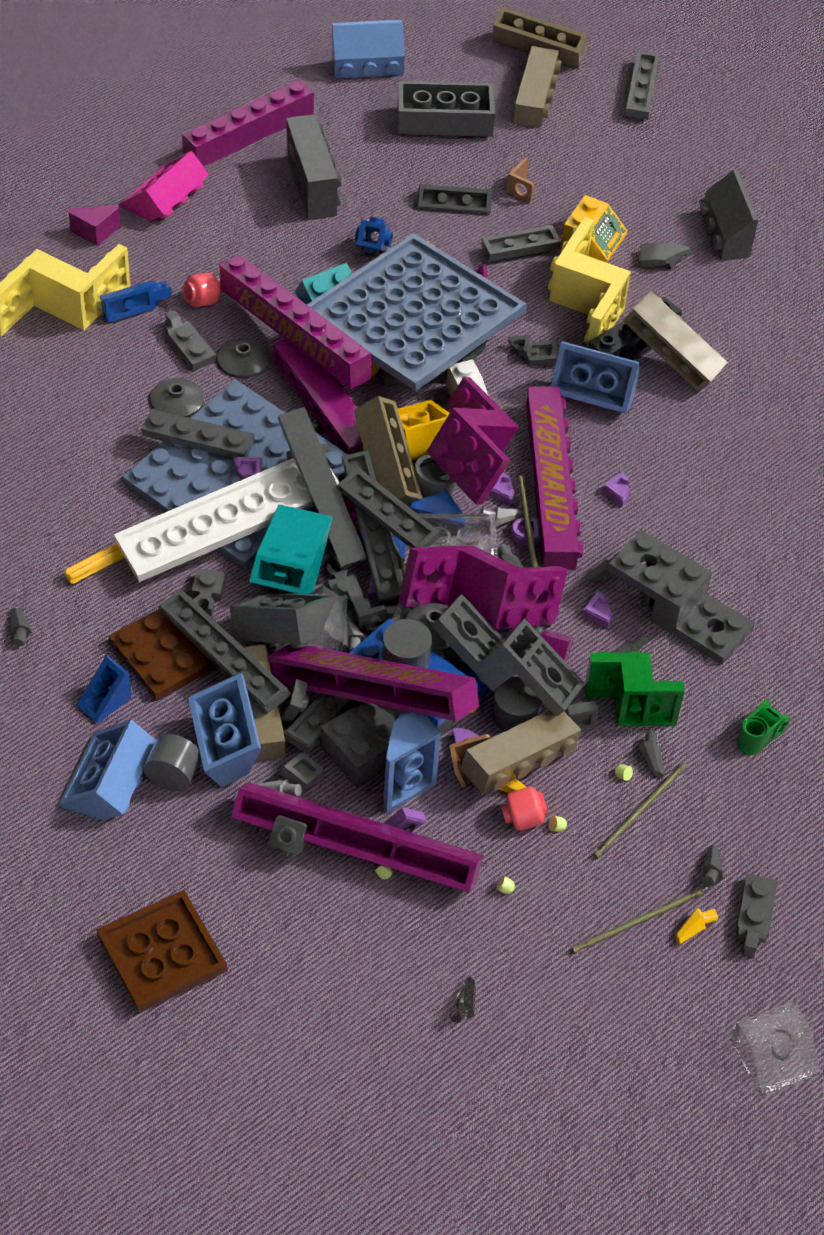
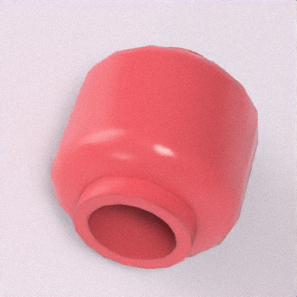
[182,272,222,308]
[501,786,549,831]

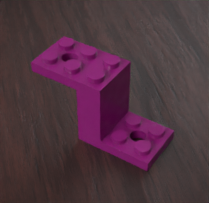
[426,377,519,504]
[398,545,568,629]

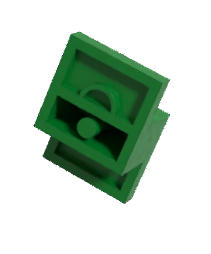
[584,651,685,726]

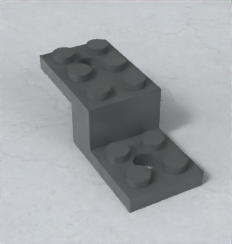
[608,530,755,665]
[431,594,585,717]

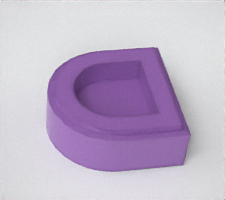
[511,518,540,546]

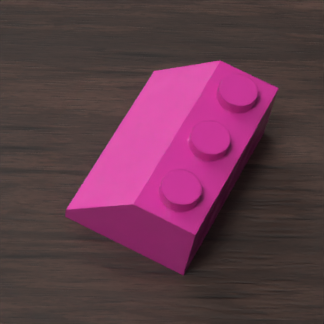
[120,150,209,221]

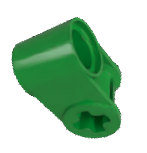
[737,700,791,755]

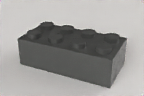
[397,80,495,137]
[286,114,341,220]
[320,702,452,788]

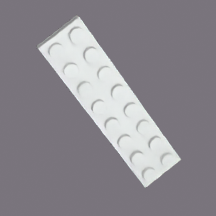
[114,458,343,582]

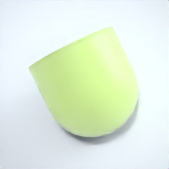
[615,764,633,781]
[548,816,567,832]
[374,865,393,880]
[496,876,515,894]

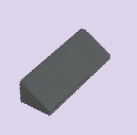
[417,184,492,214]

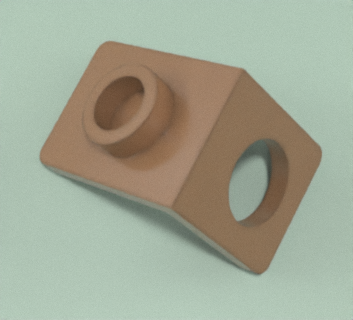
[507,157,534,203]
[449,734,490,788]

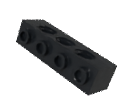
[588,297,682,360]

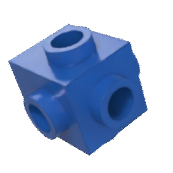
[355,217,393,255]

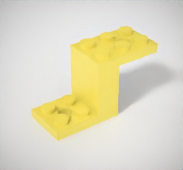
[548,217,631,348]
[0,244,131,336]

